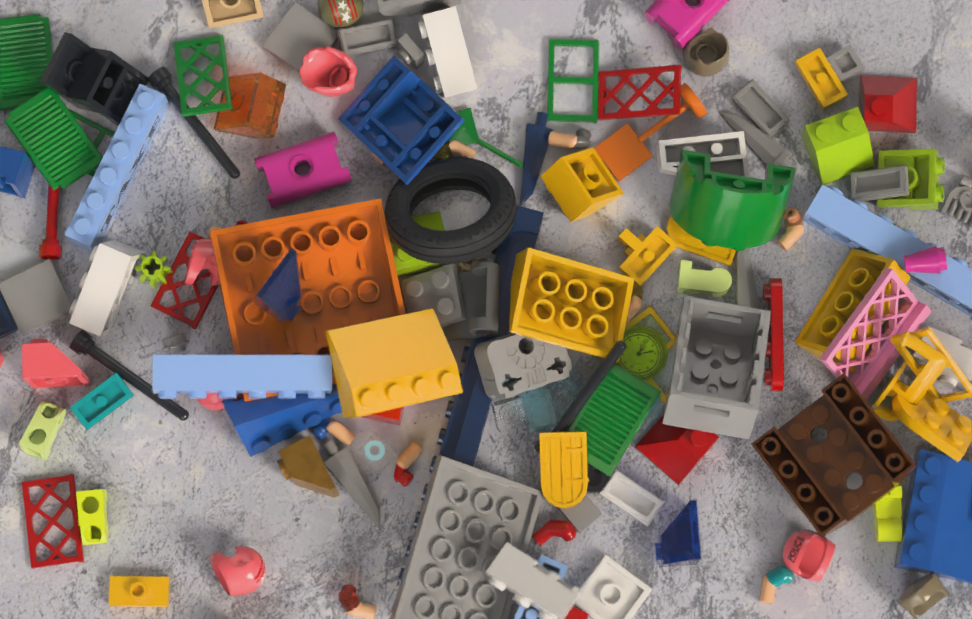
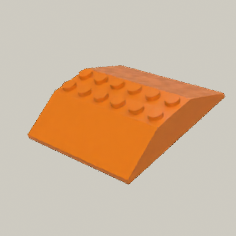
[210,198,405,402]

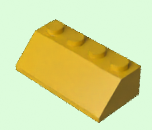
[795,248,911,373]

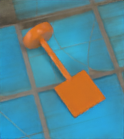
[594,82,708,182]

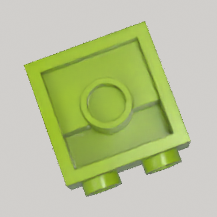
[877,148,945,210]

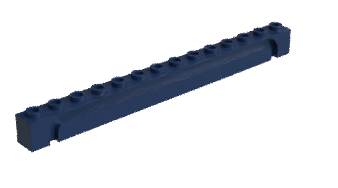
[397,205,544,585]

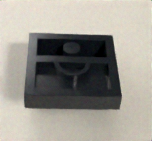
[39,32,148,126]

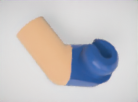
[311,419,356,446]

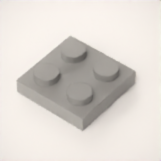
[401,264,467,328]

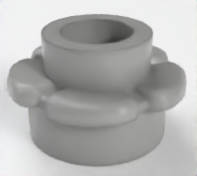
[162,333,190,355]

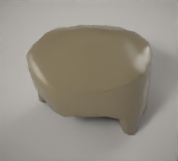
[683,28,729,77]
[899,573,950,619]

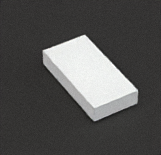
[599,470,664,527]

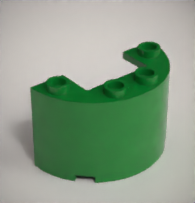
[669,150,796,251]

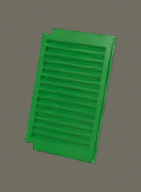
[0,14,53,111]
[4,87,103,190]
[566,365,661,476]

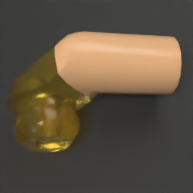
[434,140,477,160]
[626,282,644,325]

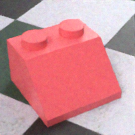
[22,339,91,389]

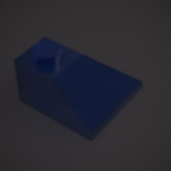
[254,248,302,324]
[654,500,701,567]

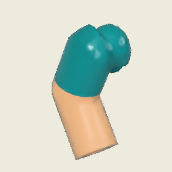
[759,565,794,604]

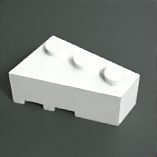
[418,6,478,98]
[656,131,749,177]
[69,240,146,337]
[912,326,972,399]
[486,542,582,619]

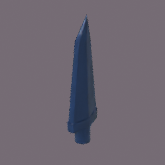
[520,112,554,206]

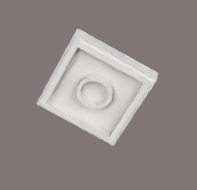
[574,554,652,619]

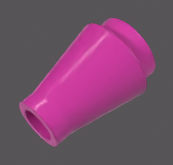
[904,245,947,274]

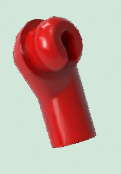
[531,520,576,547]

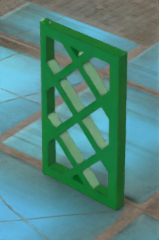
[173,35,233,117]

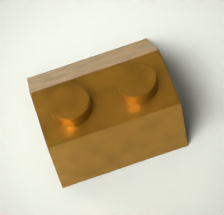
[277,435,339,498]

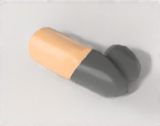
[548,128,591,149]

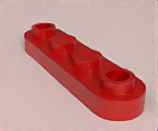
[763,278,784,391]

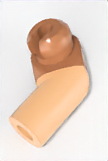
[777,207,804,251]

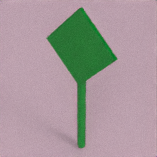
[443,108,523,168]

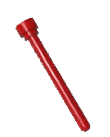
[38,184,62,260]

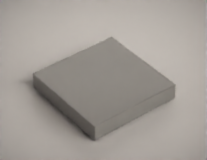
[262,2,338,73]
[0,259,72,336]

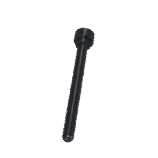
[147,66,240,179]
[69,330,189,421]
[534,340,626,454]

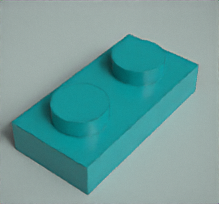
[69,372,134,430]

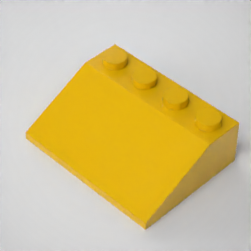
[509,247,635,362]
[326,308,463,418]

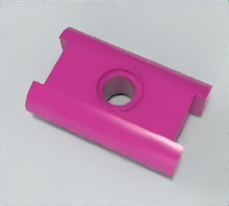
[644,0,729,49]
[254,131,352,209]

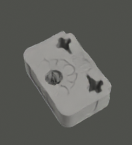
[474,333,573,399]

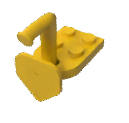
[871,330,972,462]

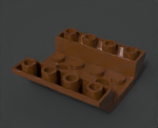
[751,373,917,537]

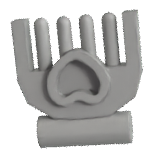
[940,175,972,226]

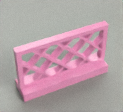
[820,267,931,401]

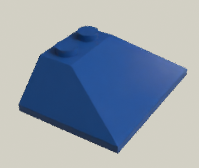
[338,56,465,185]

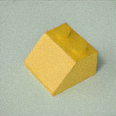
[540,147,624,223]

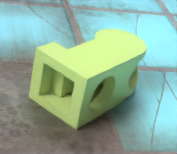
[677,260,732,297]
[19,400,66,461]

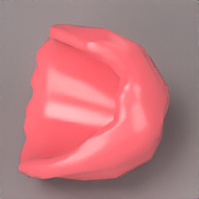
[299,46,357,97]

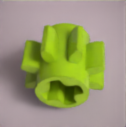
[135,251,172,288]

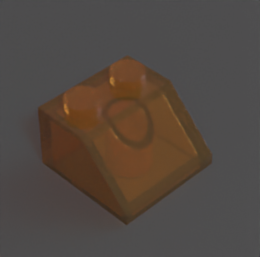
[213,72,286,139]

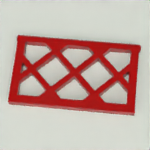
[598,65,682,121]
[150,231,219,329]
[22,474,84,569]

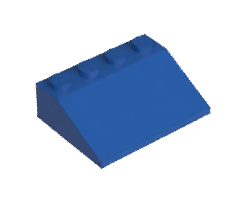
[894,449,972,584]

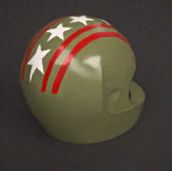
[318,0,364,29]

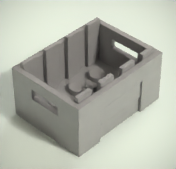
[662,296,771,440]

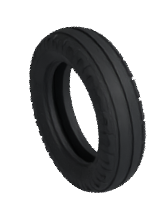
[385,157,517,264]

